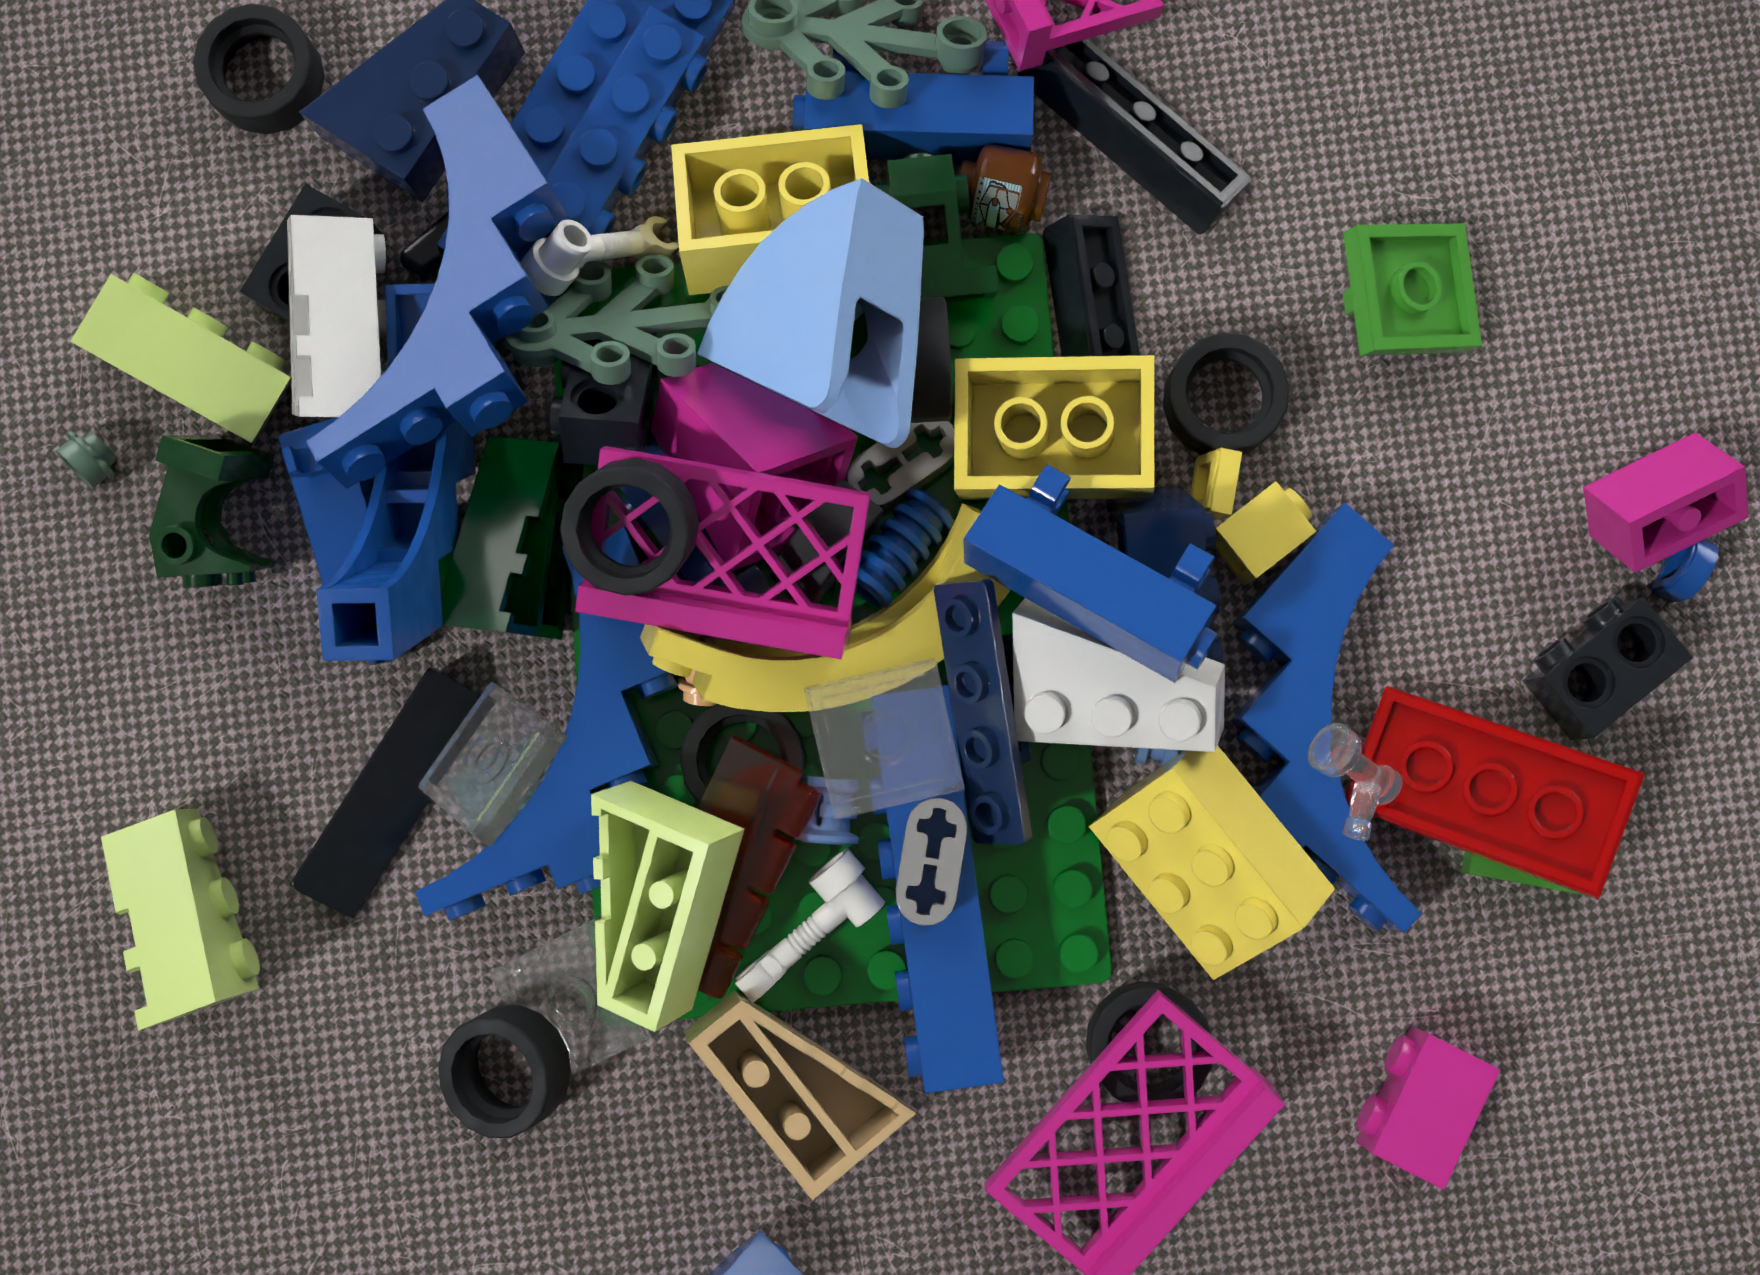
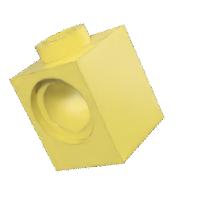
[1215,481,1316,586]

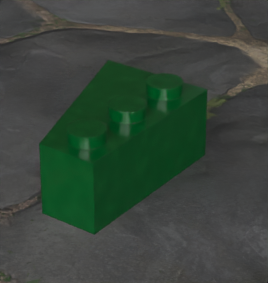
[441,436,584,640]

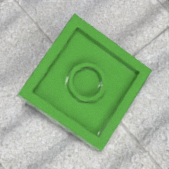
[1343,223,1482,357]

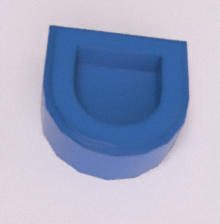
[1651,539,1719,603]

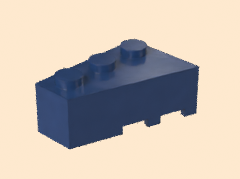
[299,0,525,203]
[1106,485,1224,664]

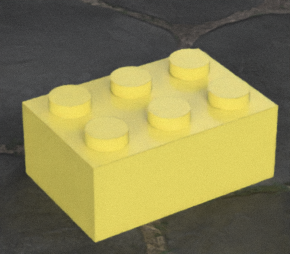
[671,124,869,295]
[954,355,1154,500]
[1089,745,1335,980]

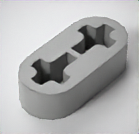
[848,421,954,512]
[896,798,967,926]

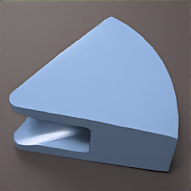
[697,178,924,448]

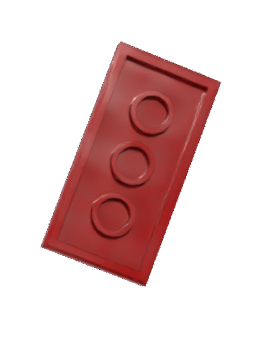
[1345,686,1645,900]

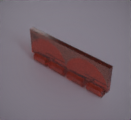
[696,735,822,999]

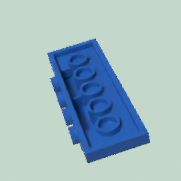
[437,0,735,307]

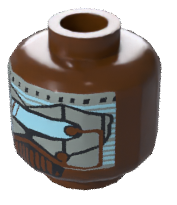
[960,143,1052,233]

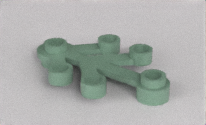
[742,0,987,108]
[504,254,728,385]

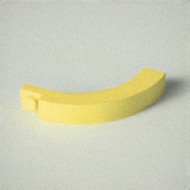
[640,503,1010,712]

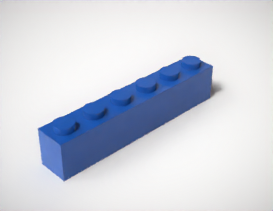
[860,685,1004,1093]

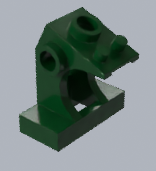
[876,153,999,303]
[149,435,275,588]

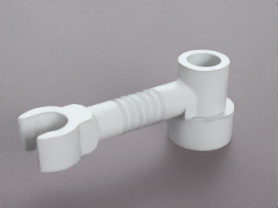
[521,216,679,296]
[735,848,885,1003]

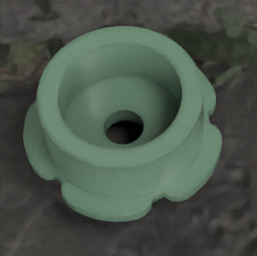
[56,431,118,489]

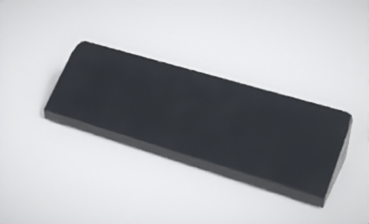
[1018,20,1252,235]
[1043,214,1156,459]
[290,667,492,918]

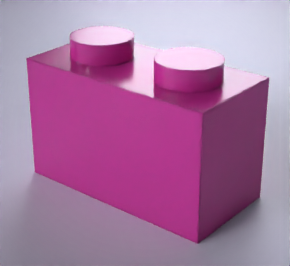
[1583,432,1749,573]
[1356,1026,1500,1190]

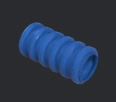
[855,489,954,608]

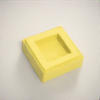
[1190,448,1242,520]

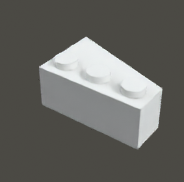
[287,215,387,417]
[1012,598,1225,752]

